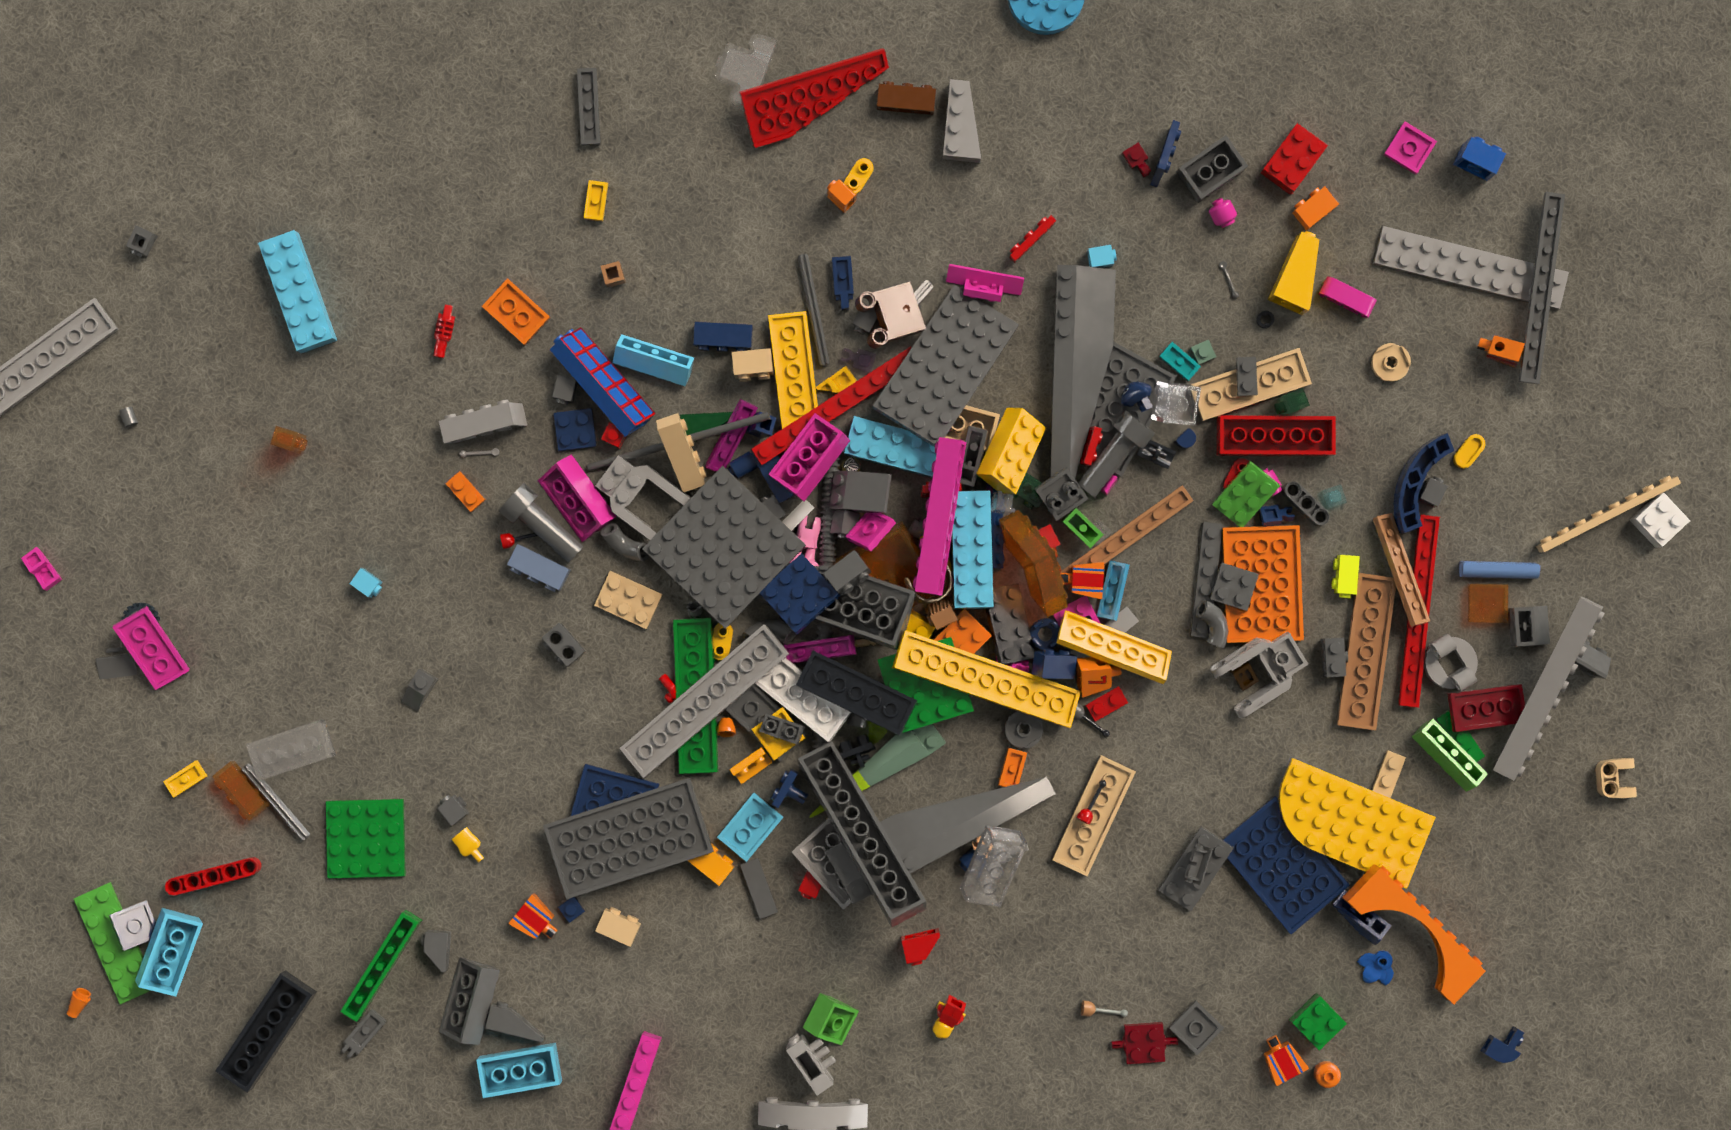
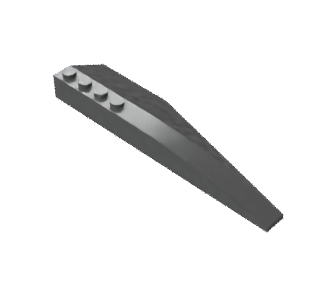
[1051,265,1116,478]
[754,563,916,650]
[825,777,1056,904]

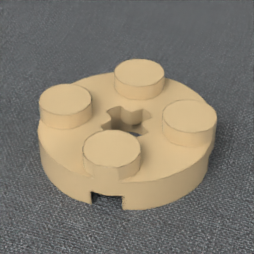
[1371,343,1411,382]

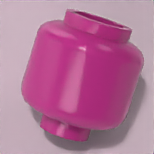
[1209,198,1237,228]

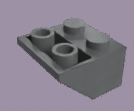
[1508,606,1550,646]

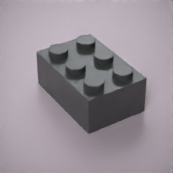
[1176,135,1248,203]

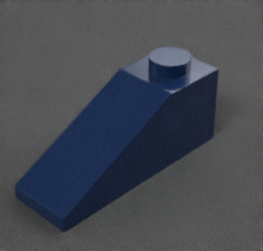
[1333,890,1391,946]

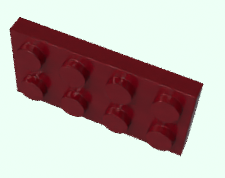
[1447,684,1525,732]

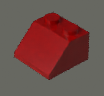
[901,928,940,966]

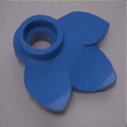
[1357,951,1394,985]

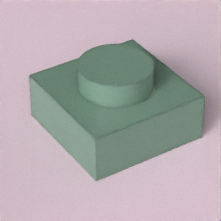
[1191,340,1216,365]

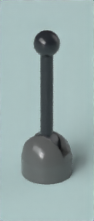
[1074,703,1110,737]

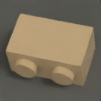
[595,907,641,947]

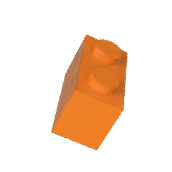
[1292,187,1339,231]

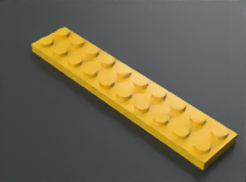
[892,630,1081,728]

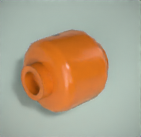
[1314,1061,1341,1088]

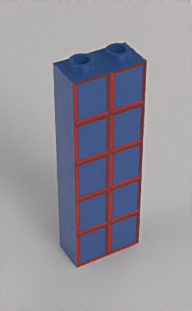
[550,327,656,437]

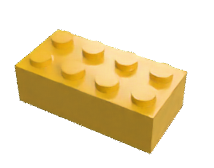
[976,408,1046,494]

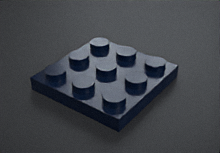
[760,553,840,634]

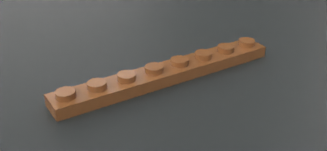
[1057,485,1194,589]

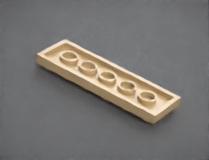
[1190,348,1312,421]
[1052,755,1136,876]

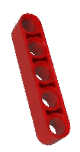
[165,857,261,895]

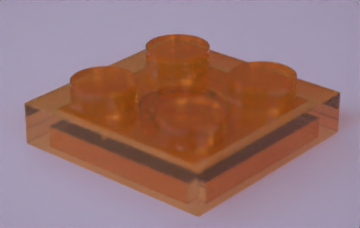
[1468,584,1508,623]

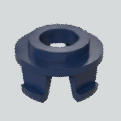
[1030,618,1060,650]

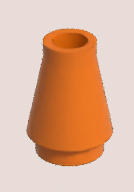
[67,988,91,1018]

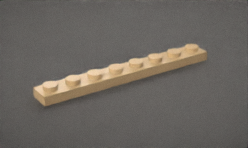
[1536,475,1681,553]

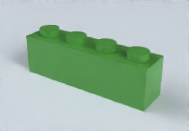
[1412,719,1488,792]

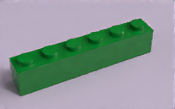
[340,910,422,1022]

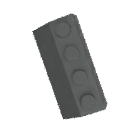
[439,957,500,1045]

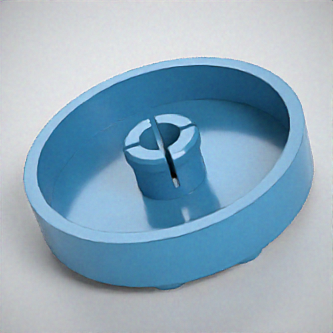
[1008,0,1084,35]

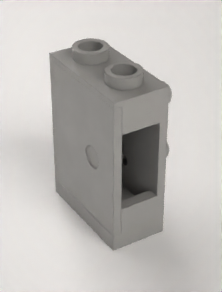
[786,1034,836,1096]

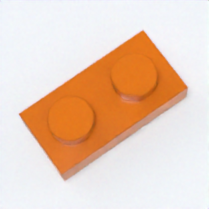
[445,471,486,512]
[998,747,1027,787]

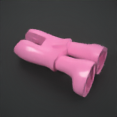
[790,515,821,566]

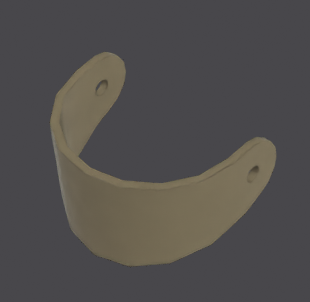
[904,564,953,605]

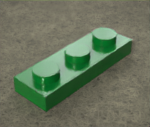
[1436,710,1485,762]

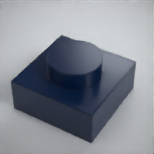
[558,897,585,923]

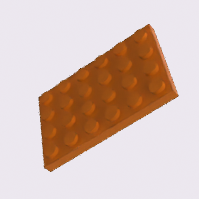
[1222,525,1304,643]

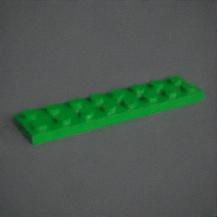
[673,618,719,774]

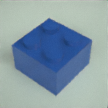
[1453,137,1506,181]

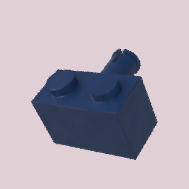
[1032,649,1078,679]

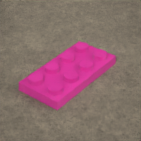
[112,606,189,690]

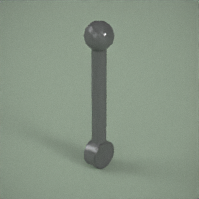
[1219,261,1239,299]

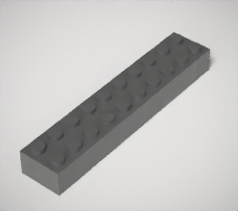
[798,741,926,927]

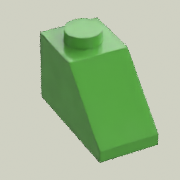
[1061,508,1104,548]

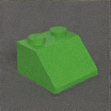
[803,993,859,1045]

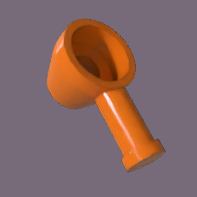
[716,718,736,737]

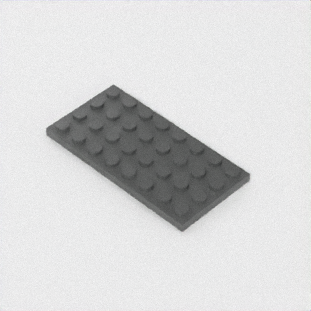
[872,285,1019,447]
[543,778,714,899]

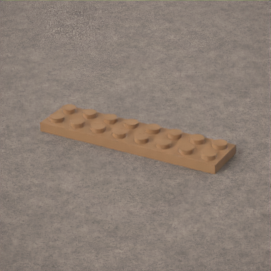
[1337,573,1396,730]

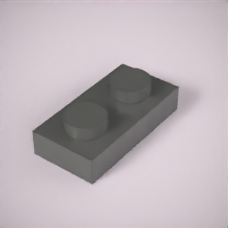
[1236,357,1258,396]

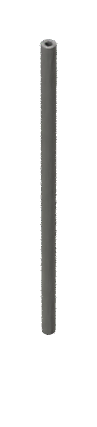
[587,412,770,471]

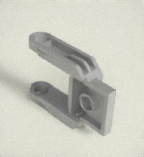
[595,455,691,540]
[1210,631,1308,718]

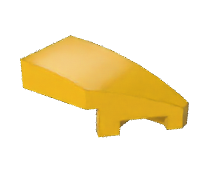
[816,366,857,393]

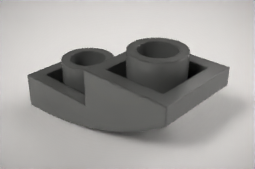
[759,713,805,745]

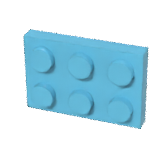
[717,793,783,862]

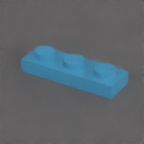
[1097,560,1130,621]

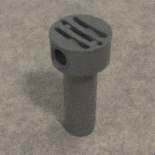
[1078,410,1155,497]
[499,483,584,563]

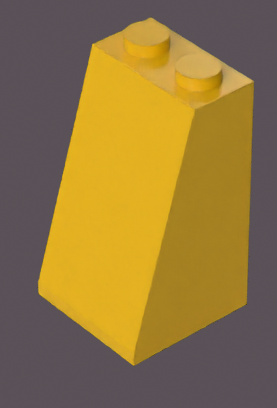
[1268,231,1319,315]

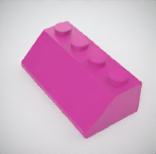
[768,413,851,501]
[538,454,616,542]

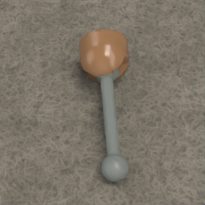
[1081,1000,1128,1017]

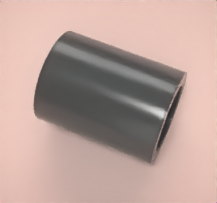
[119,407,138,427]

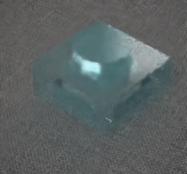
[1322,484,1347,508]

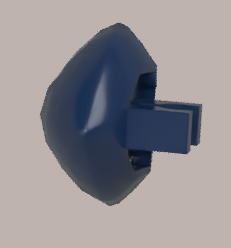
[1121,381,1153,412]

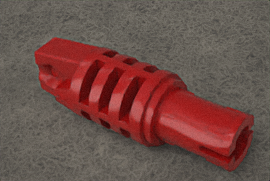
[433,304,455,358]

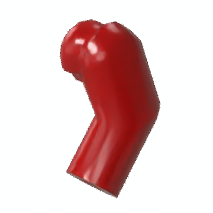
[659,674,676,703]

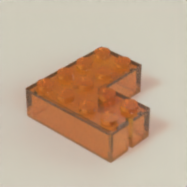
[999,510,1068,617]
[835,521,933,607]

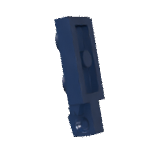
[832,256,854,311]

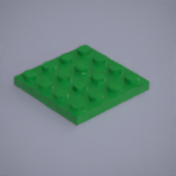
[877,637,974,733]
[326,799,406,878]

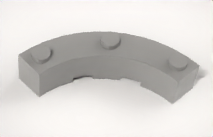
[758,1097,868,1130]

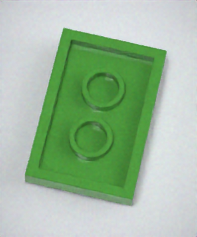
[1212,461,1280,527]

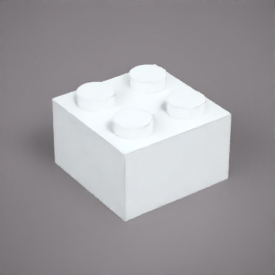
[1630,493,1690,548]

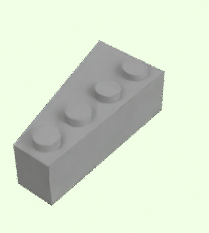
[942,79,981,163]
[439,400,528,444]

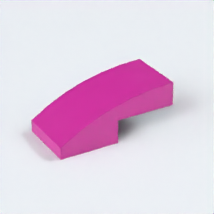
[21,547,62,591]

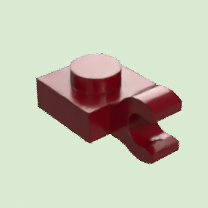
[1122,142,1151,178]

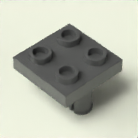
[1035,467,1088,521]

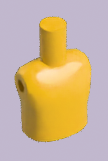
[451,827,484,863]

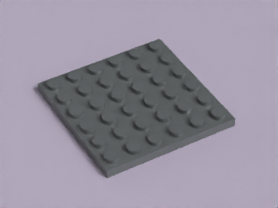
[642,466,806,629]

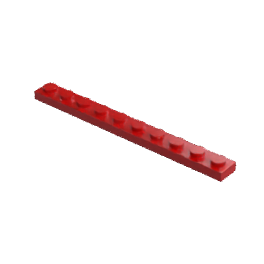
[751,347,912,466]
[1398,515,1440,708]

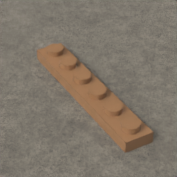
[1373,513,1430,627]

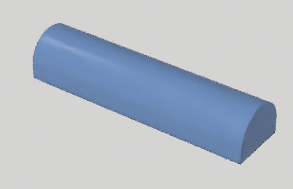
[1459,561,1540,579]

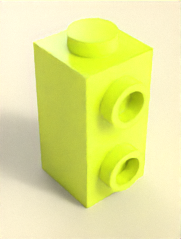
[1331,555,1360,598]

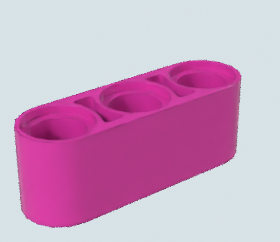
[1319,276,1377,318]

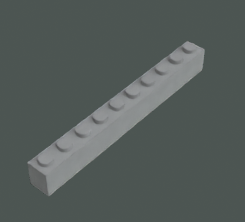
[1493,597,1605,781]

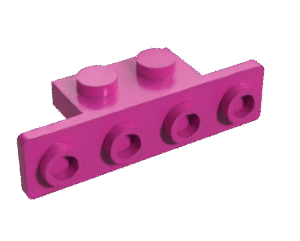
[946,264,1024,302]

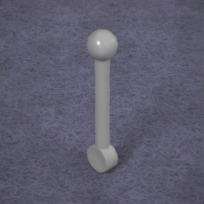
[459,448,500,458]

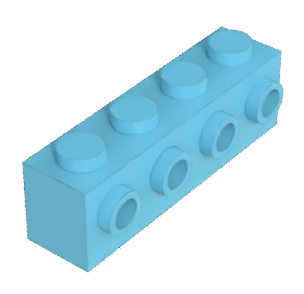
[612,334,694,386]

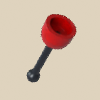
[500,533,538,549]
[1076,780,1106,825]

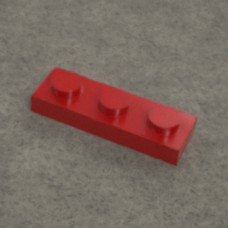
[1009,215,1057,263]

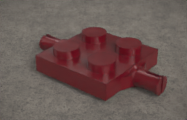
[1111,1022,1178,1064]

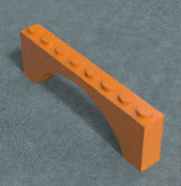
[1342,864,1486,1005]

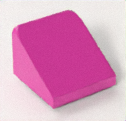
[1100,475,1118,495]

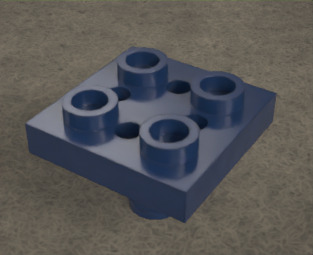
[771,769,808,808]

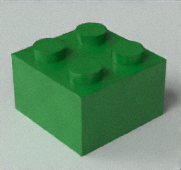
[1289,993,1347,1051]

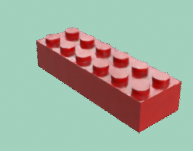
[1217,415,1336,456]

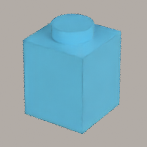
[1087,245,1117,268]
[349,568,383,597]

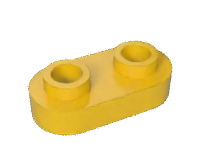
[844,158,873,194]
[713,623,733,660]

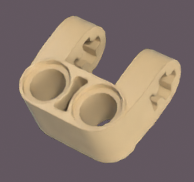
[1595,758,1637,798]

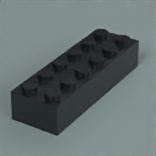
[215,970,317,1092]

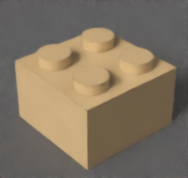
[732,348,774,382]

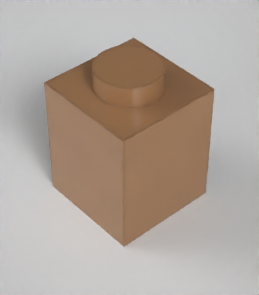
[601,261,626,288]

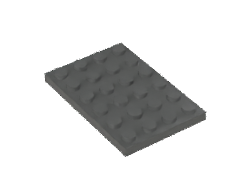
[1090,342,1176,477]

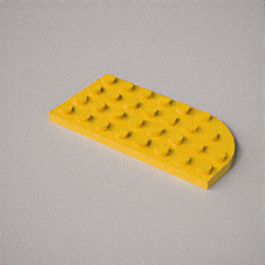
[1279,758,1436,889]

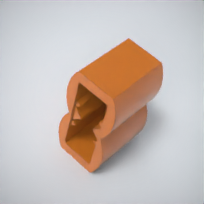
[827,179,857,213]

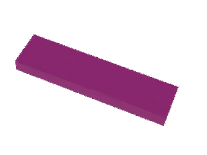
[705,399,758,472]
[783,635,856,663]

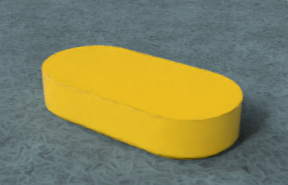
[1453,434,1485,469]

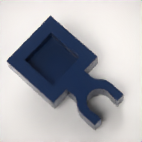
[1258,505,1295,527]

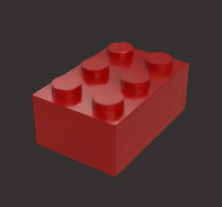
[1260,123,1328,195]

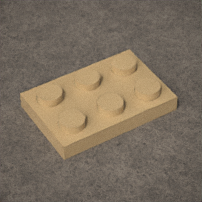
[594,571,663,629]

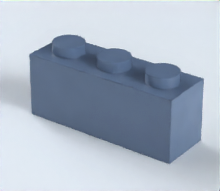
[507,544,571,592]

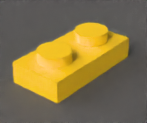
[584,180,608,222]
[163,760,208,798]

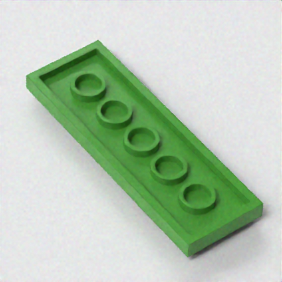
[74,882,151,1004]

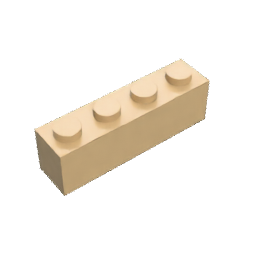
[656,413,707,493]

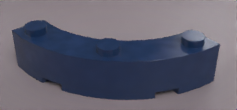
[1393,433,1455,533]

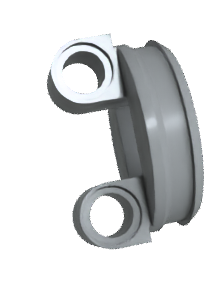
[1424,634,1478,692]

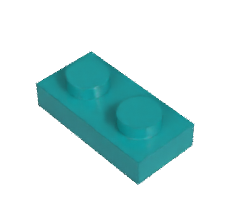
[1159,342,1201,381]

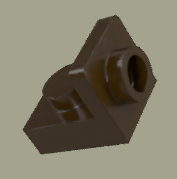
[1229,662,1259,691]

